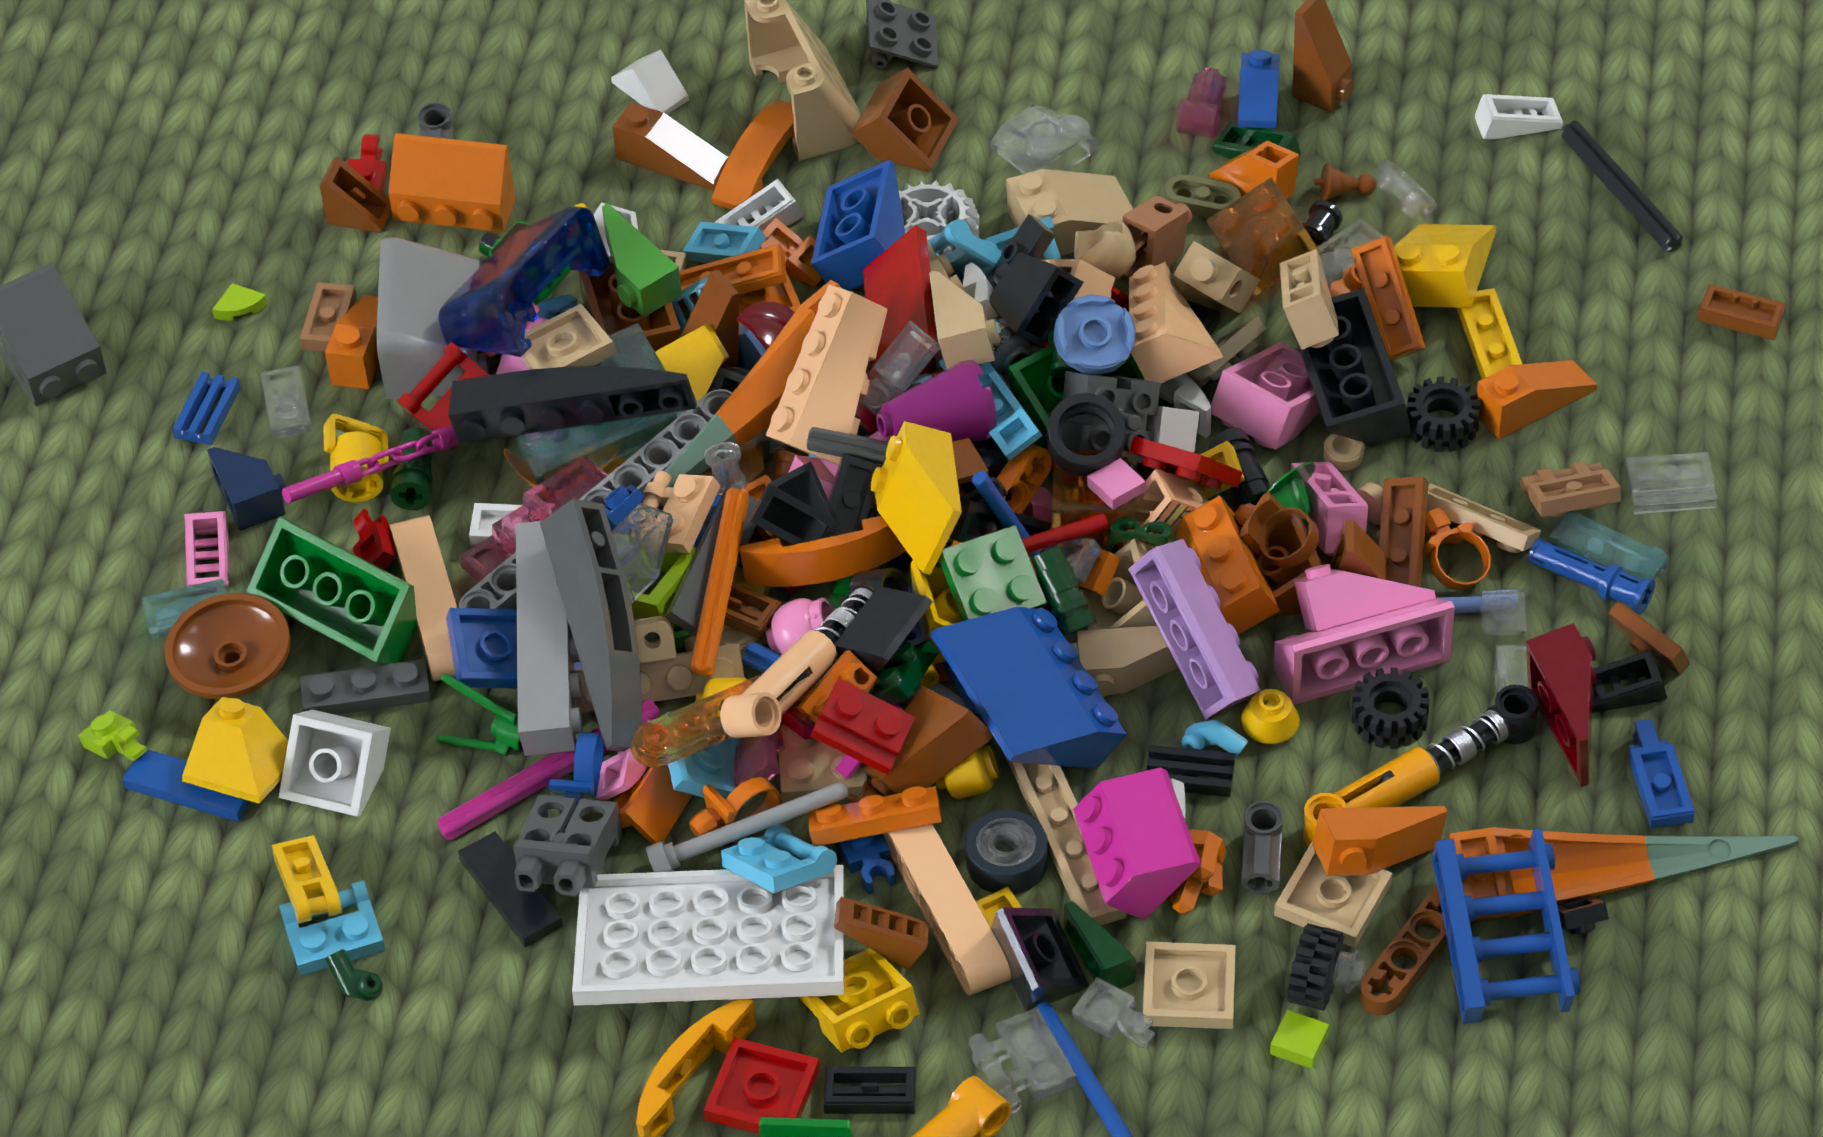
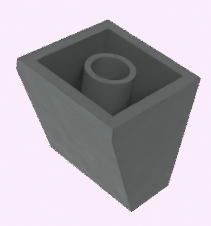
[0,263,107,406]

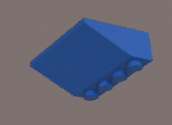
[930,606,1127,769]

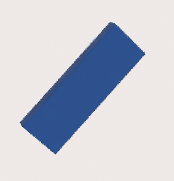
[122,749,251,822]

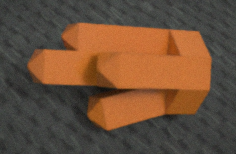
[1169,829,1227,916]

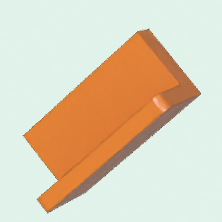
[613,749,693,845]

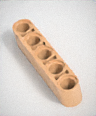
[389,515,457,682]
[883,824,1011,996]

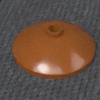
[164,593,291,699]

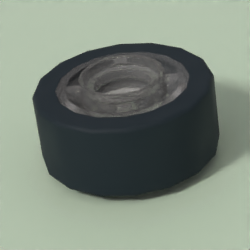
[965,810,1048,895]

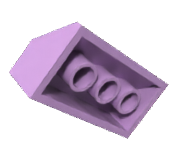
[1129,539,1261,720]

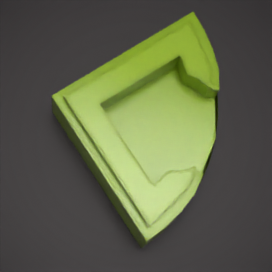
[212,283,268,321]

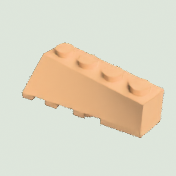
[1129,262,1223,384]
[766,285,888,465]

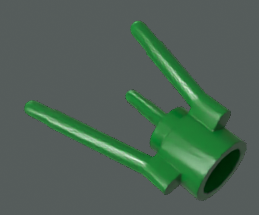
[437,673,523,756]

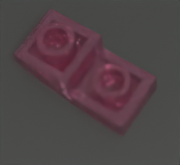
[734,723,785,787]

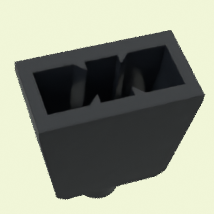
[990,252,1084,347]

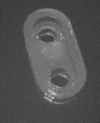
[1374,159,1437,220]

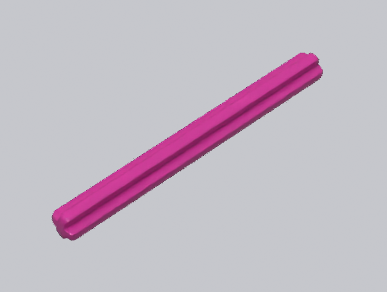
[437,699,661,840]

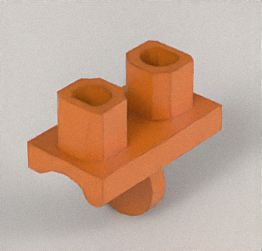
[797,650,877,724]

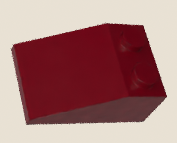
[1526,623,1597,787]

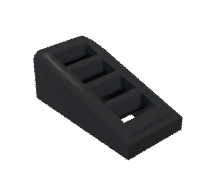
[1592,650,1667,713]

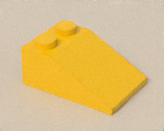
[1394,224,1496,308]
[871,421,962,575]

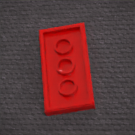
[863,225,939,388]

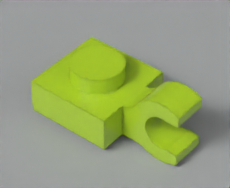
[78,710,148,761]

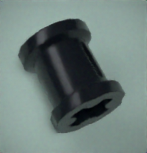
[1295,201,1343,251]

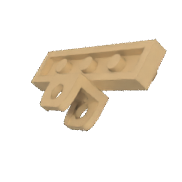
[574,615,744,713]

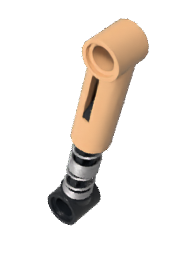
[720,568,908,738]

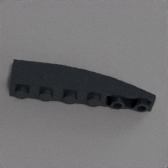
[448,366,697,444]

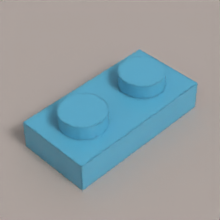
[682,222,766,263]

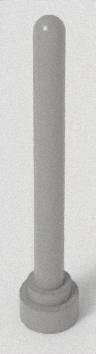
[646,782,848,872]

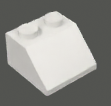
[278,710,391,817]

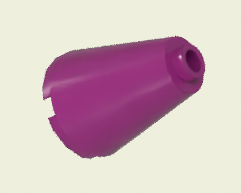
[876,360,997,442]

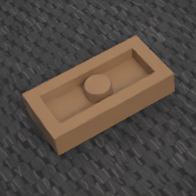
[299,282,357,352]

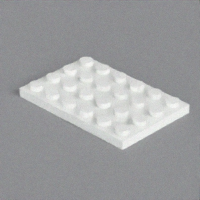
[572,865,844,1006]

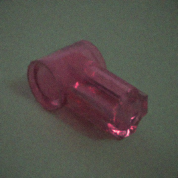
[1176,68,1227,138]

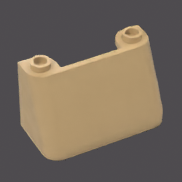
[744,0,861,161]

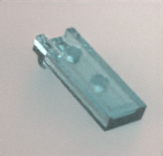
[1549,511,1669,580]

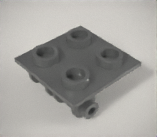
[866,0,939,69]

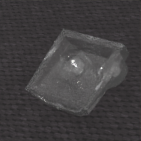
[990,104,1098,174]

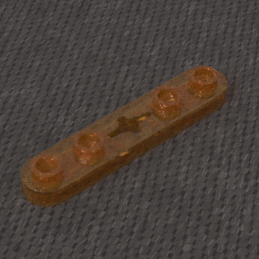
[631,674,815,768]

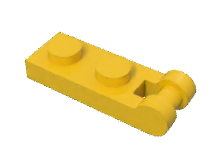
[272,835,342,924]

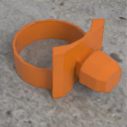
[1423,508,1491,591]
[689,777,781,843]

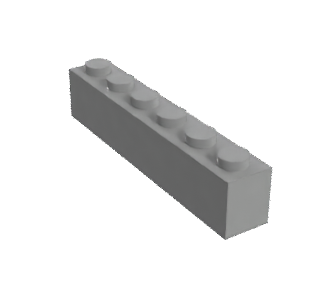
[516,521,583,756]

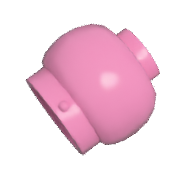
[767,597,834,655]

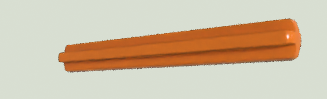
[690,488,749,677]

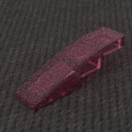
[460,456,608,582]

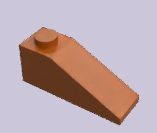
[325,295,379,390]
[1477,360,1597,439]
[1313,806,1448,876]

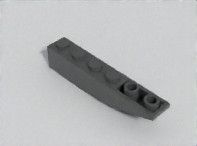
[540,499,642,752]

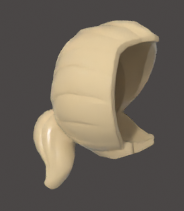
[1074,221,1136,282]

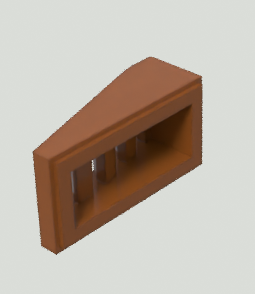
[834,897,929,969]

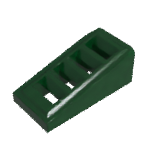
[1212,122,1301,159]
[1064,901,1136,995]

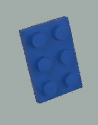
[446,608,582,688]

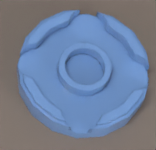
[1053,294,1136,375]

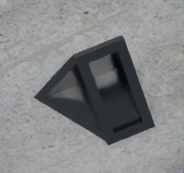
[749,461,840,545]

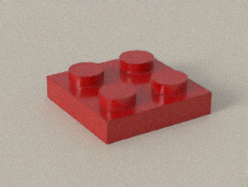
[1129,436,1243,490]
[703,1037,820,1134]

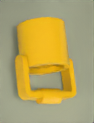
[323,414,389,502]

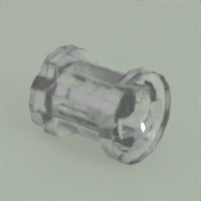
[704,442,747,496]

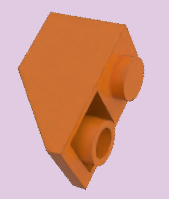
[1209,140,1299,209]

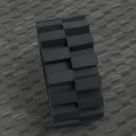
[1407,376,1481,452]
[1351,667,1430,749]
[1287,923,1344,1011]

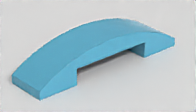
[938,359,1043,461]

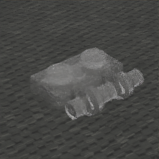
[968,1007,1076,1114]

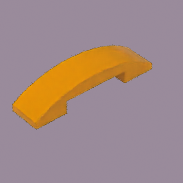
[636,999,756,1137]

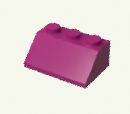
[1073,767,1201,920]

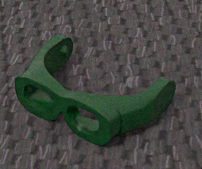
[1106,518,1177,554]

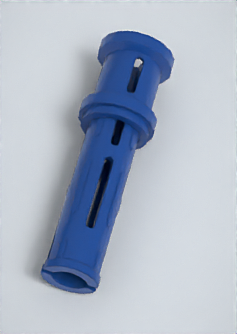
[1528,538,1655,615]

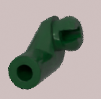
[325,949,383,1001]

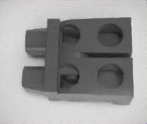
[513,795,623,896]

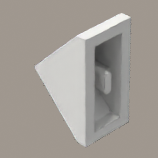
[611,50,689,115]

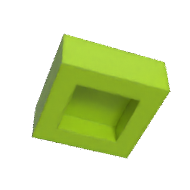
[1270,1010,1329,1069]

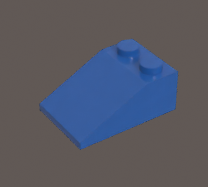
[811,159,905,291]

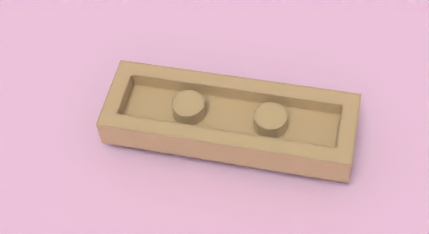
[1427,484,1542,553]

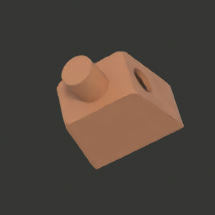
[1121,196,1192,281]

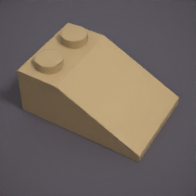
[1006,169,1133,260]

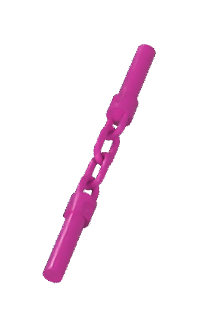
[282,425,459,503]

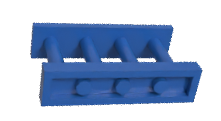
[1432,828,1580,1024]

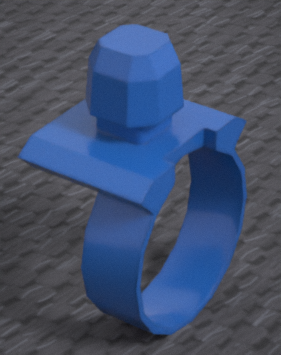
[549,732,604,814]

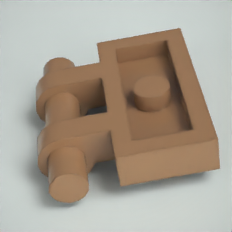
[1520,461,1621,517]

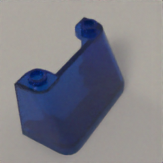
[438,206,611,357]

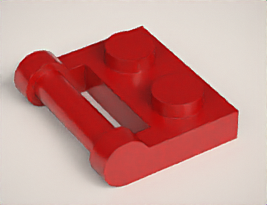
[397,342,490,449]

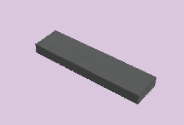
[665,484,759,637]

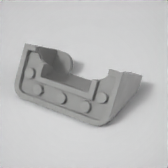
[377,237,489,399]

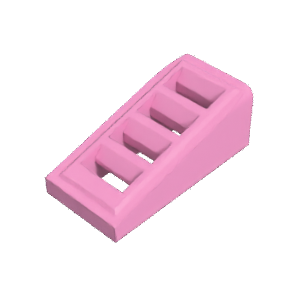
[184,511,229,591]

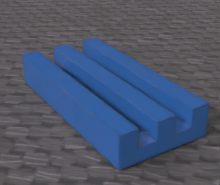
[173,372,241,445]

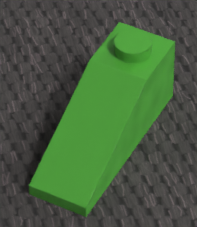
[602,203,682,317]

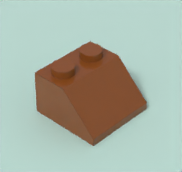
[851,67,959,172]

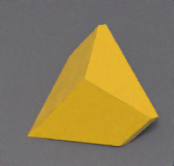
[655,324,729,402]

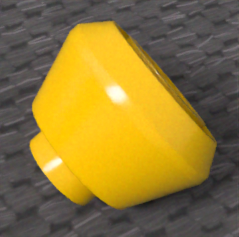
[1241,689,1300,744]

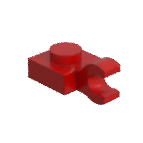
[347,134,388,192]
[353,508,397,570]

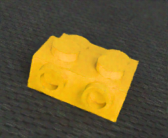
[799,948,920,1053]

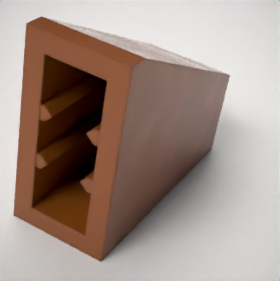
[860,686,993,796]

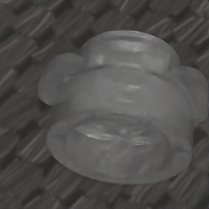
[1333,950,1367,994]

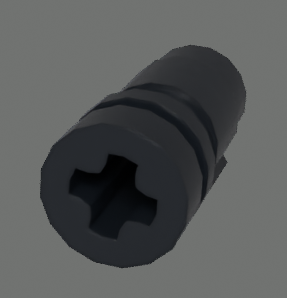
[1209,428,1270,505]

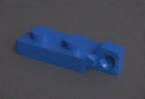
[1628,719,1695,829]

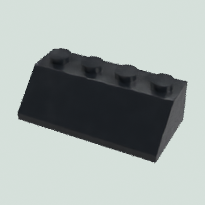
[1293,288,1412,446]

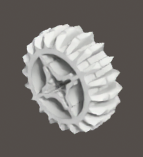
[899,180,980,255]

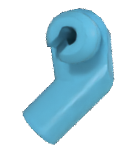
[536,294,578,319]
[1182,720,1248,758]

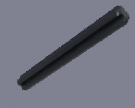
[1561,121,1683,253]

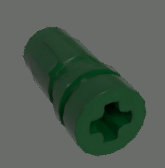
[390,428,433,510]
[1030,546,1097,637]

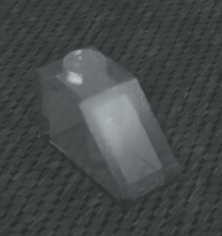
[859,320,940,416]

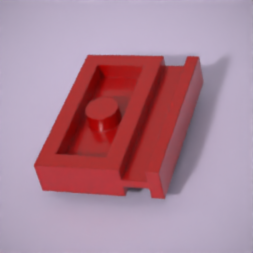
[810,678,916,775]

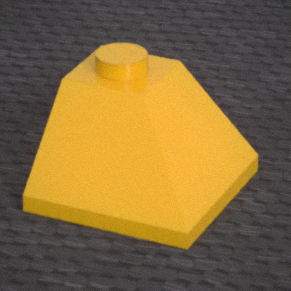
[182,697,288,804]

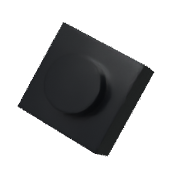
[1557,896,1609,934]

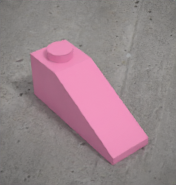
[1291,461,1368,556]
[1294,564,1436,632]

